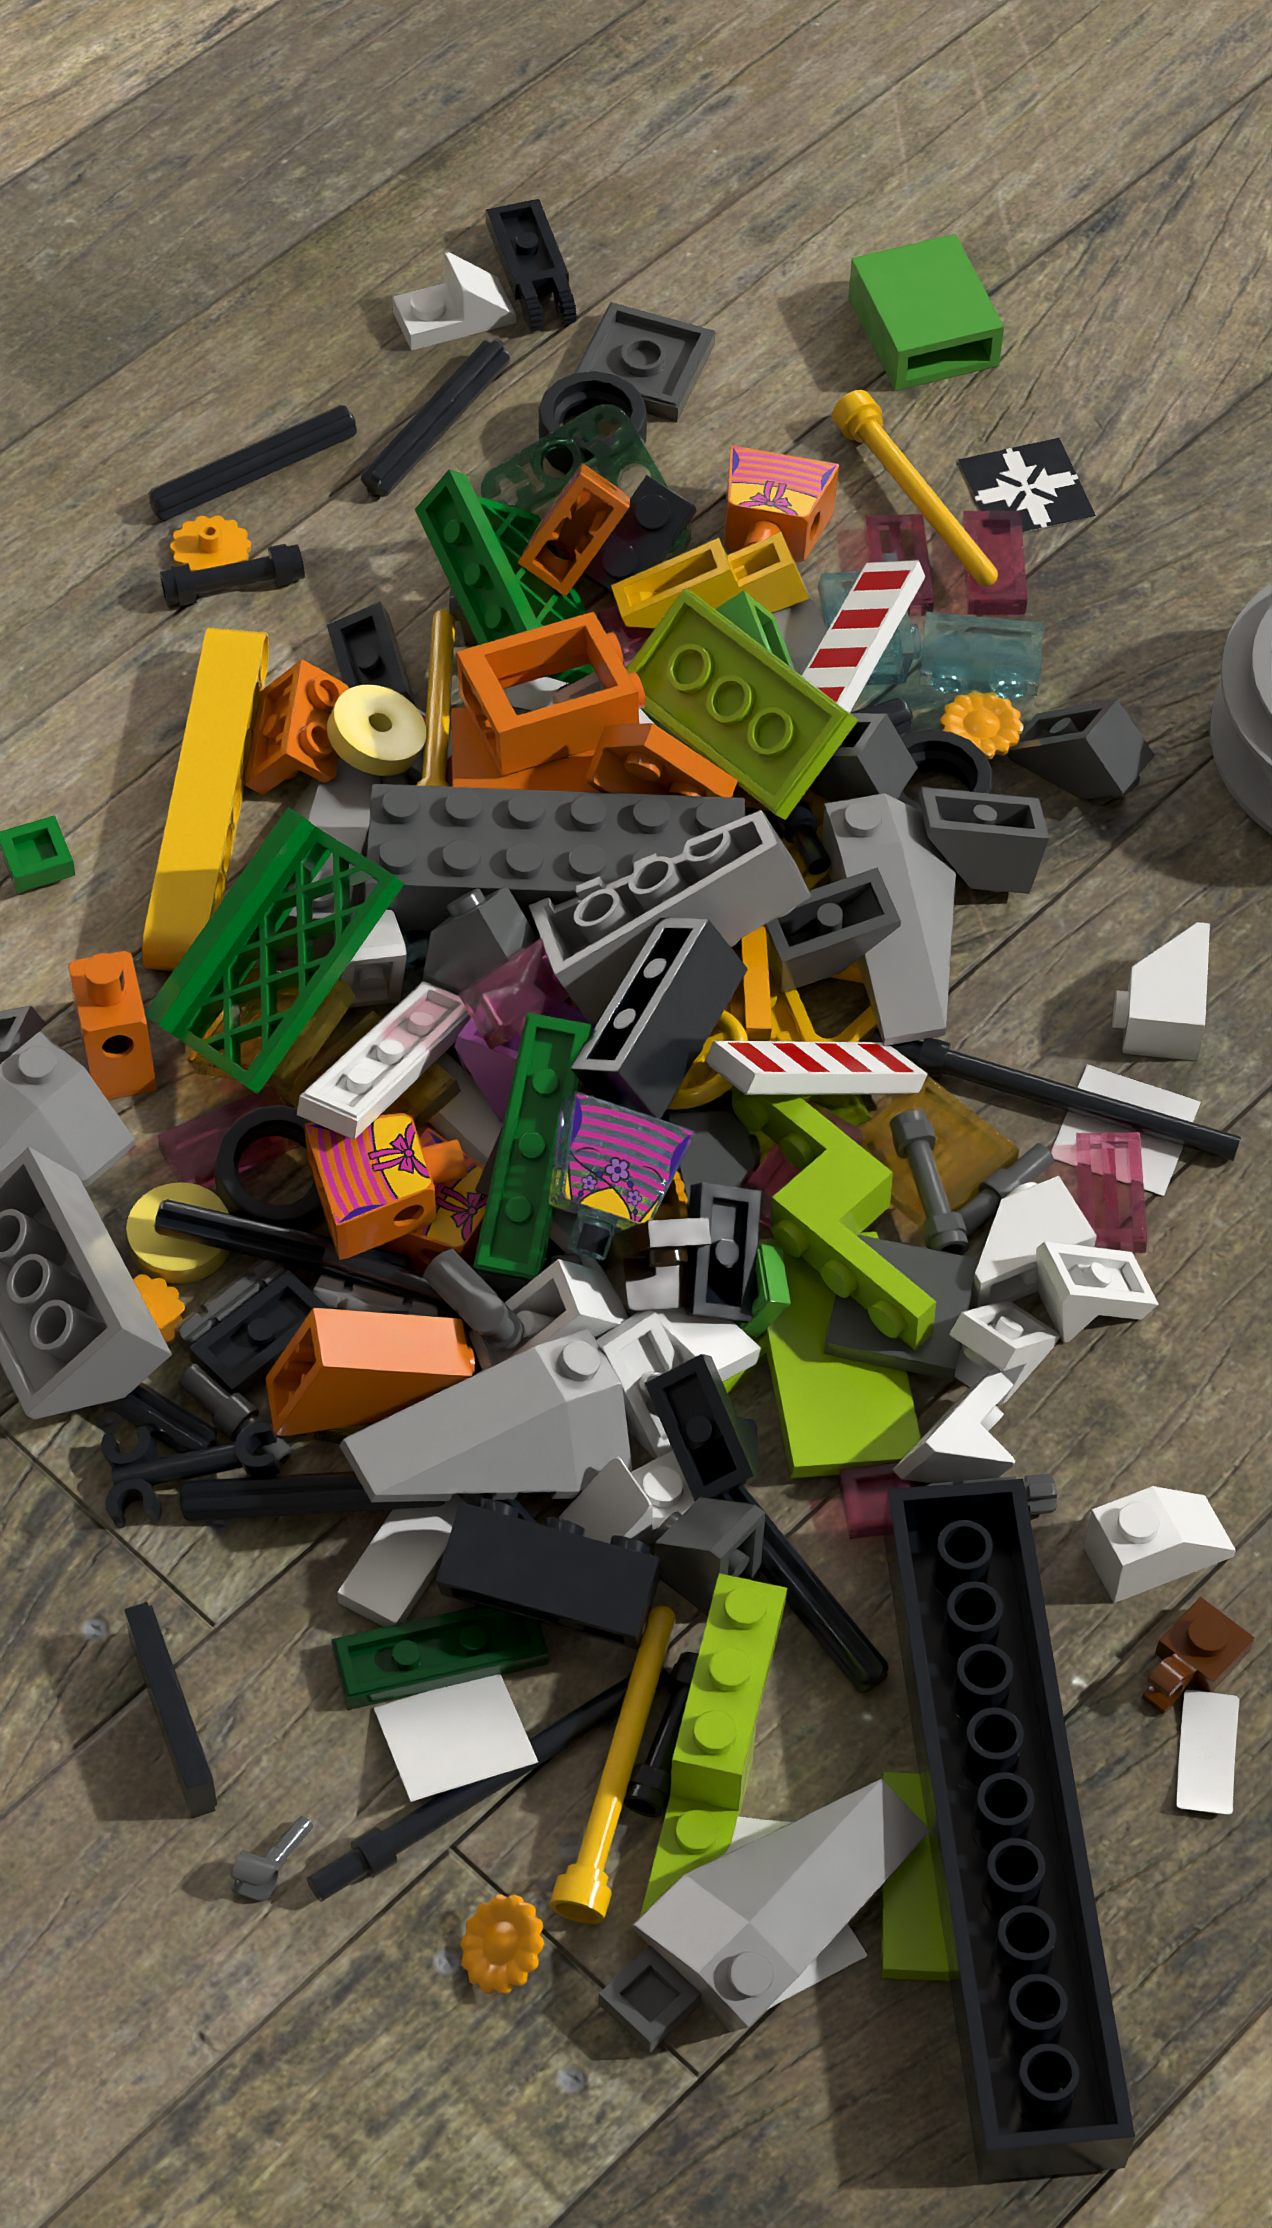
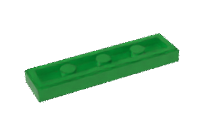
[473,1013,592,1282]

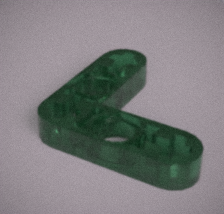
[481,404,692,560]

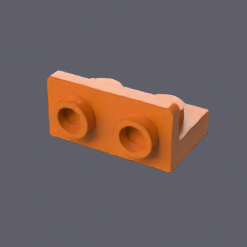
[244,659,349,796]
[585,723,738,798]

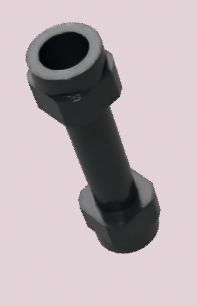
[160,544,305,607]
[623,1652,699,1818]

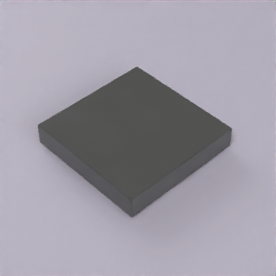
[575,302,715,422]
[824,1235,978,1381]

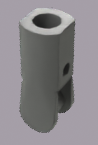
[423,1249,524,1352]

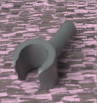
[232,1816,313,1901]

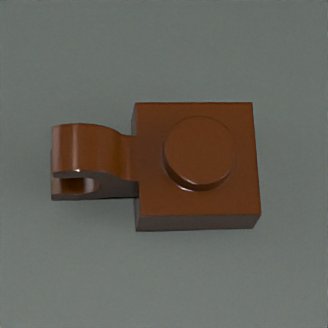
[1142,1596,1255,1715]

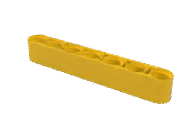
[142,627,269,971]

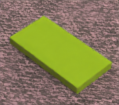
[626,588,858,820]
[757,1232,921,1478]

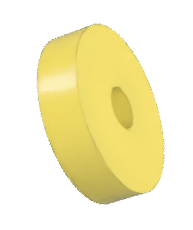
[327,685,427,776]
[126,1182,230,1284]

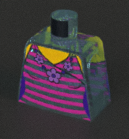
[549,1092,695,1260]

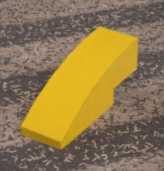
[611,532,810,628]

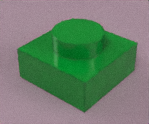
[0,815,76,893]

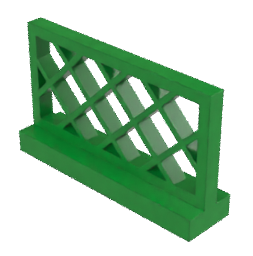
[414,469,595,684]
[145,807,405,1094]

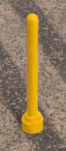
[832,390,998,587]
[416,609,456,787]
[549,1605,676,1925]

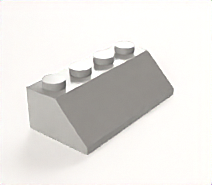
[0,1147,172,1419]

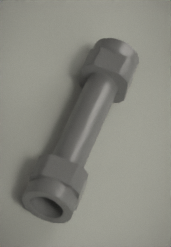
[889,1110,969,1256]

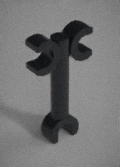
[101,1421,280,1529]

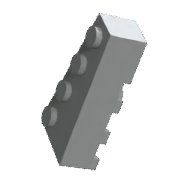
[529,810,812,1026]

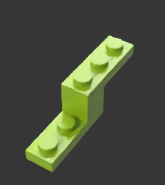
[732,1085,936,1350]
[638,1573,787,1936]

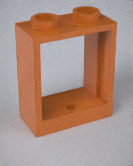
[456,612,646,776]

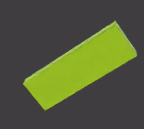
[881,1772,949,1981]

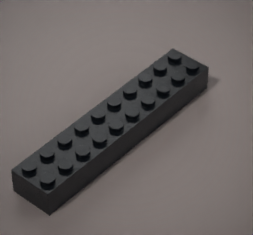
[882,1479,1135,2181]

